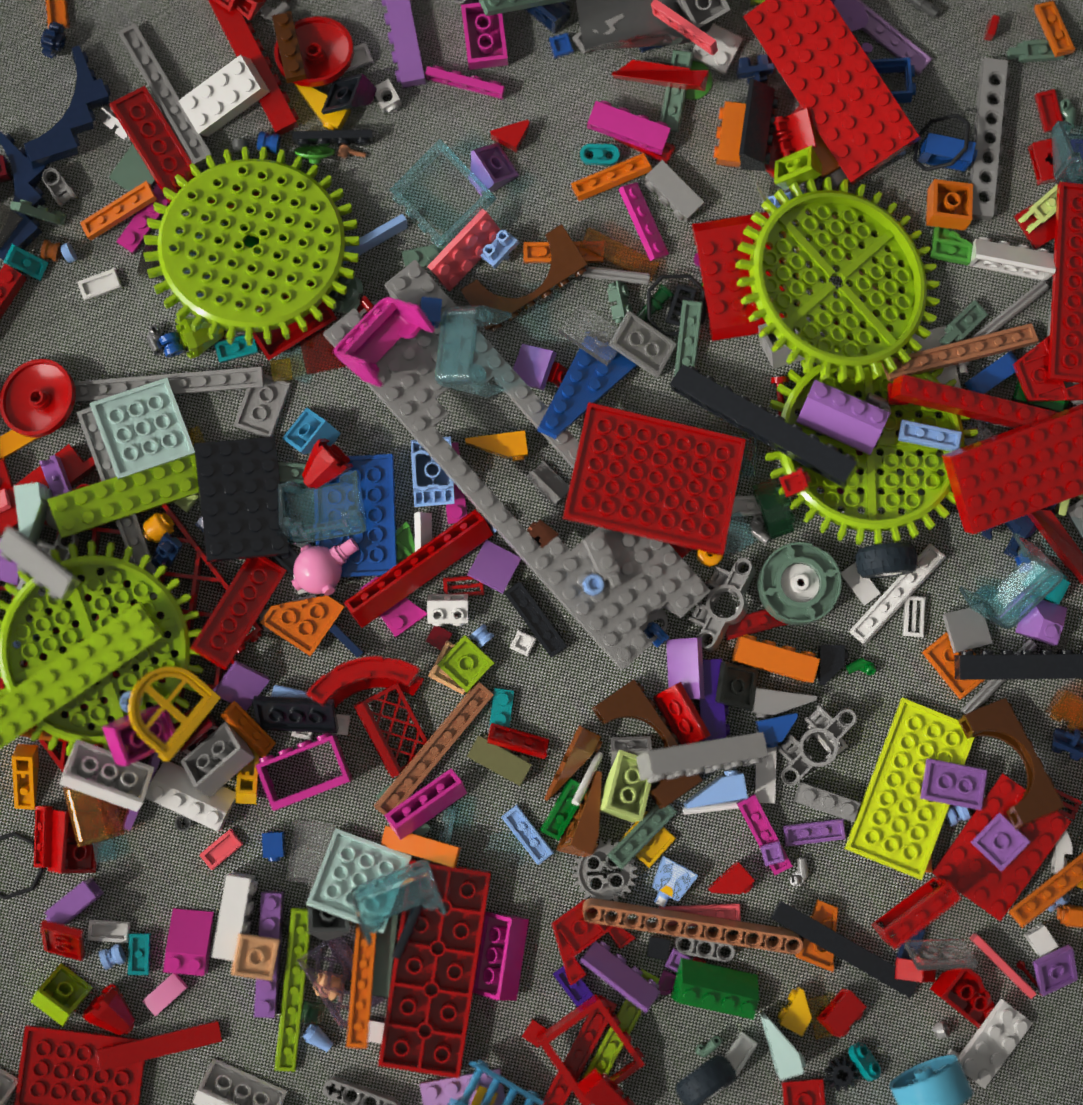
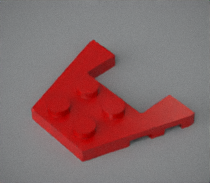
[1013,335,1083,402]
[551,899,635,985]

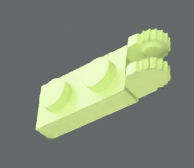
[1018,183,1058,233]

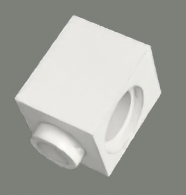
[374,79,401,114]
[1023,923,1058,957]

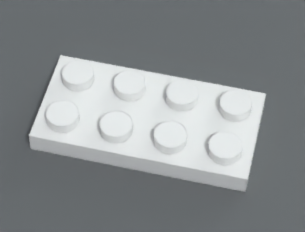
[958,999,1033,1089]

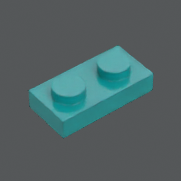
[3,244,49,280]
[214,335,259,364]
[489,688,514,728]
[128,933,151,975]

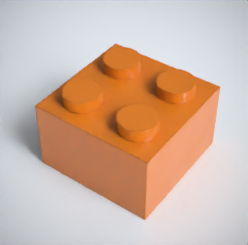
[926,179,973,231]

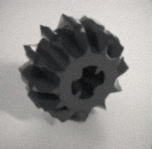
[824,1056,859,1092]

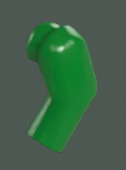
[845,658,876,676]

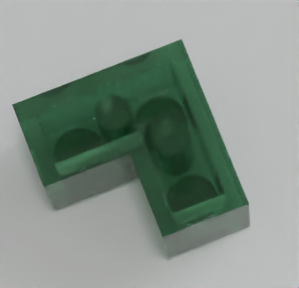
[752,478,795,539]

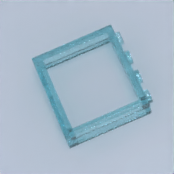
[389,139,497,248]

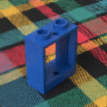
[871,57,916,103]
[918,133,978,172]

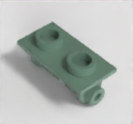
[607,280,633,324]

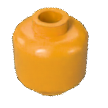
[143,513,174,543]
[696,550,723,567]

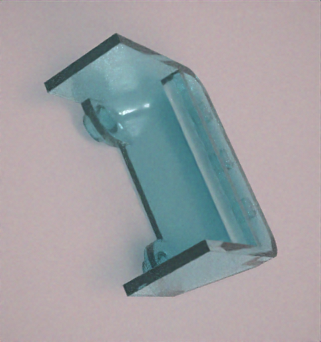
[435,306,512,398]
[959,533,1063,629]
[352,860,446,945]

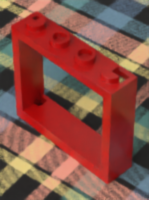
[871,876,962,949]
[536,994,645,1105]

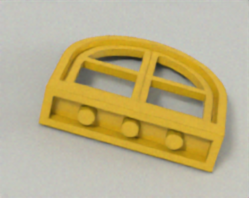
[128,667,221,761]

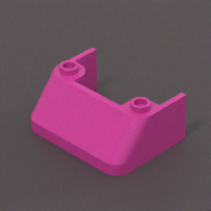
[334,297,435,387]

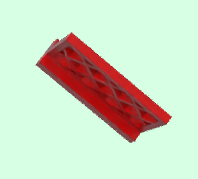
[353,683,427,778]

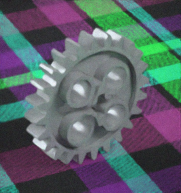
[572,838,638,902]

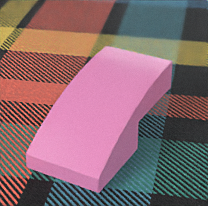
[142,973,188,1016]

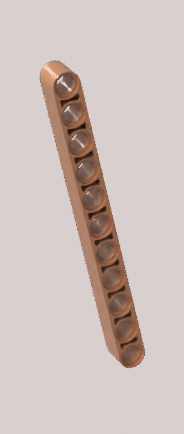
[583,898,803,954]

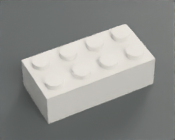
[179,55,270,137]
[212,872,258,961]

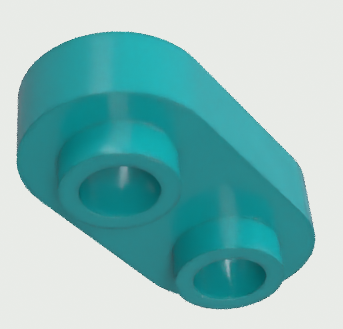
[580,144,620,166]
[848,1042,881,1081]

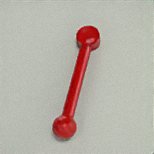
[1016,961,1042,996]

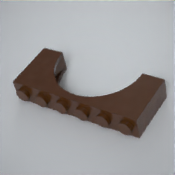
[461,224,589,332]
[591,680,703,809]
[958,698,1064,830]

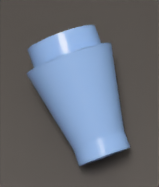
[302,1024,334,1052]

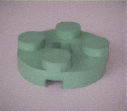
[329,276,363,314]

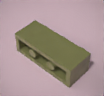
[467,733,532,786]

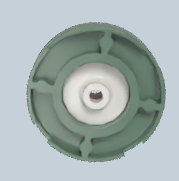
[757,542,841,626]

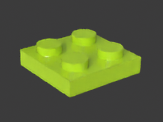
[437,635,494,692]

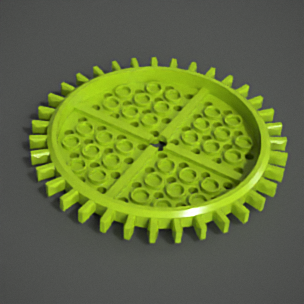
[144,146,360,346]
[736,177,940,383]
[765,339,978,545]
[0,541,204,756]

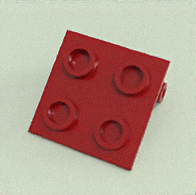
[774,108,817,157]

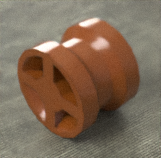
[41,239,62,262]

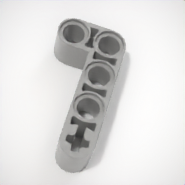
[322,1076,400,1105]

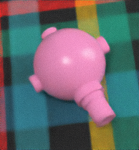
[291,538,359,596]

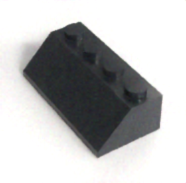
[739,79,779,171]

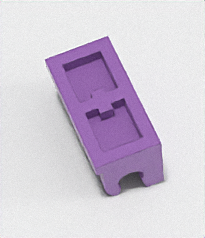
[40,455,73,497]

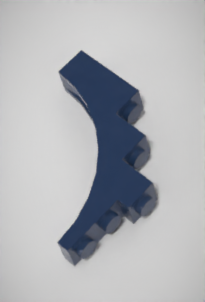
[24,45,111,169]
[0,131,48,261]

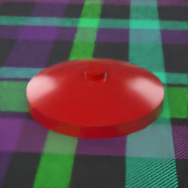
[274,17,354,87]
[0,359,76,438]

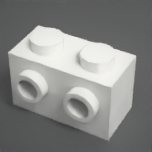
[427,594,469,626]

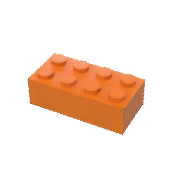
[731,634,820,683]

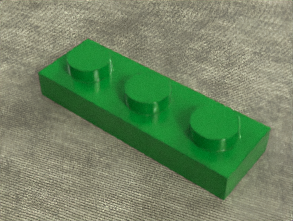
[540,777,589,841]

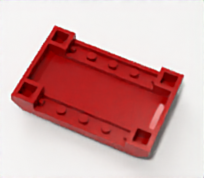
[692,212,784,342]

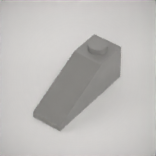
[752,688,817,718]

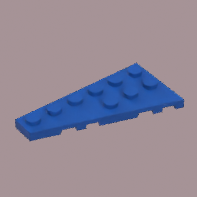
[537,336,638,439]

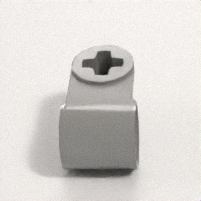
[42,168,77,208]

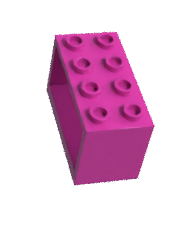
[255,733,353,811]

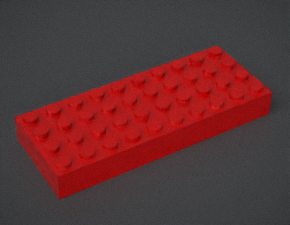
[743,0,921,185]
[942,404,1083,534]
[378,859,491,1078]

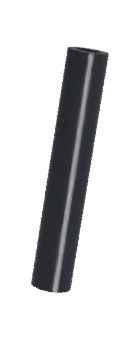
[392,899,426,960]

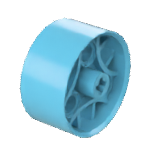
[889,1055,973,1105]

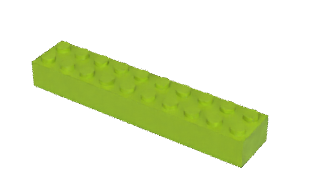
[0,601,164,749]

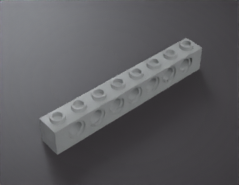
[969,58,1011,221]

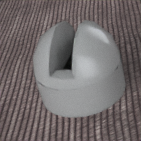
[933,1021,950,1039]

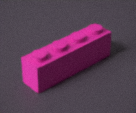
[587,101,671,155]
[384,769,467,840]

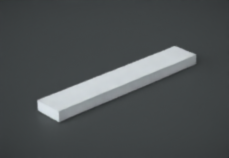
[849,544,946,646]

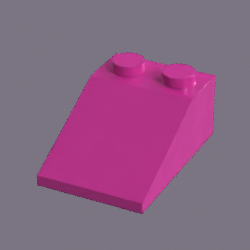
[102,704,175,766]
[163,908,214,976]

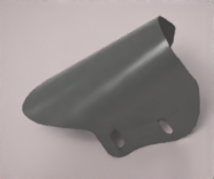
[576,0,714,51]

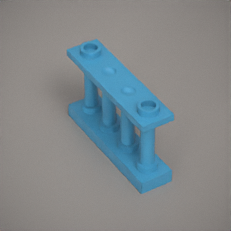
[448,1060,544,1105]

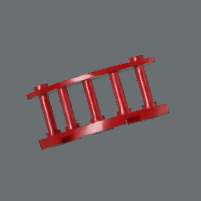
[306,656,424,708]

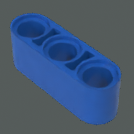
[964,351,1018,394]

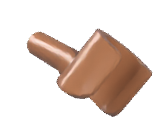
[337,145,366,159]

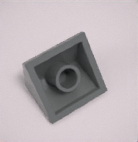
[307,893,350,941]

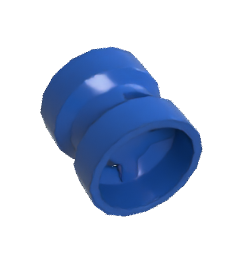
[257,131,281,154]
[159,331,185,358]

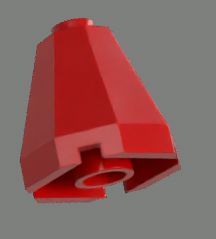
[302,438,353,489]
[83,983,135,1035]

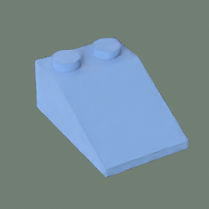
[684,769,748,809]

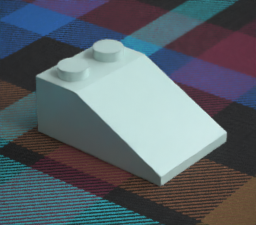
[14,482,52,544]
[760,1012,806,1080]

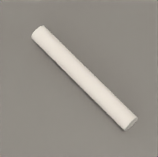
[572,752,603,806]
[682,800,741,815]

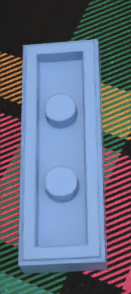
[898,419,962,452]
[501,804,554,865]

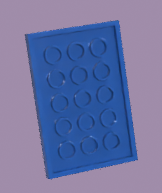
[314,454,397,577]

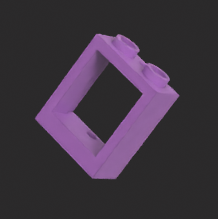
[44,878,104,925]

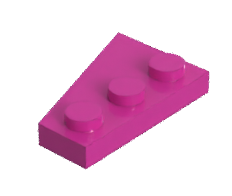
[360,577,427,637]

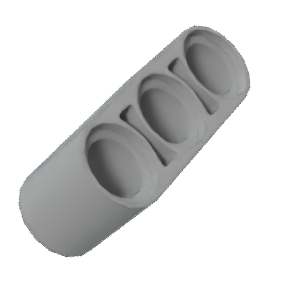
[675,936,735,961]

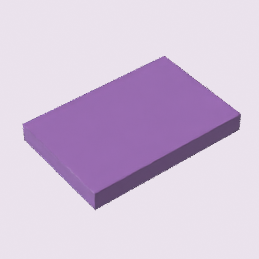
[666,638,705,699]
[920,758,988,810]

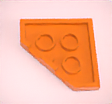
[260,595,345,657]

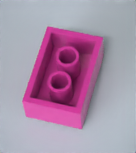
[461,2,508,70]

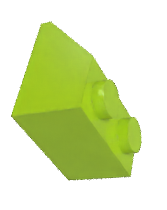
[774,145,822,190]
[30,963,93,1026]

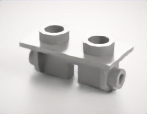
[99,106,131,142]

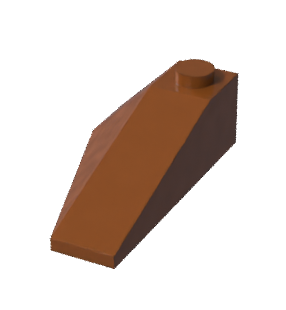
[544,726,602,801]
[556,771,602,858]

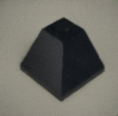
[321,73,377,114]

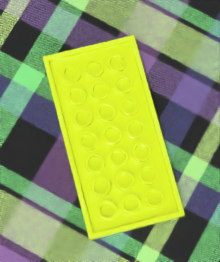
[844,698,974,880]

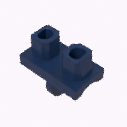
[737,54,775,84]
[151,532,183,568]
[1051,728,1083,761]

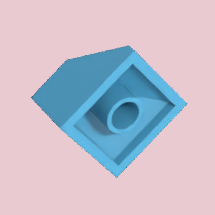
[282,407,341,455]

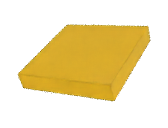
[619,811,676,868]

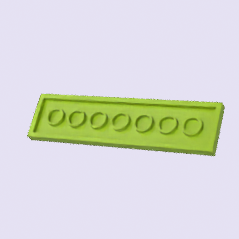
[47,454,199,539]

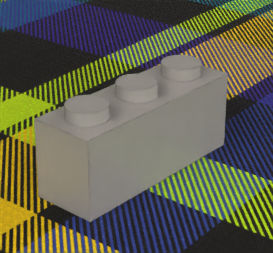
[644,160,704,223]
[793,782,860,822]

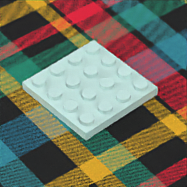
[90,378,195,479]
[306,828,412,933]

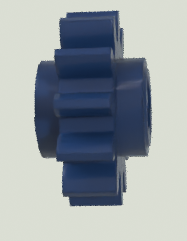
[41,22,66,59]

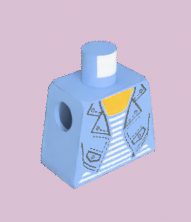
[652,855,698,907]

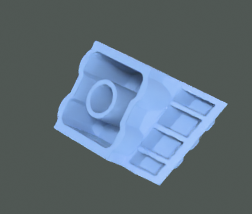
[411,436,455,507]

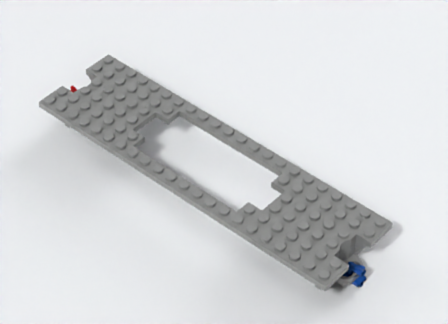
[323,260,711,671]

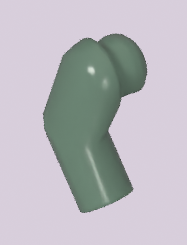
[1059,99,1076,130]
[695,1036,721,1058]

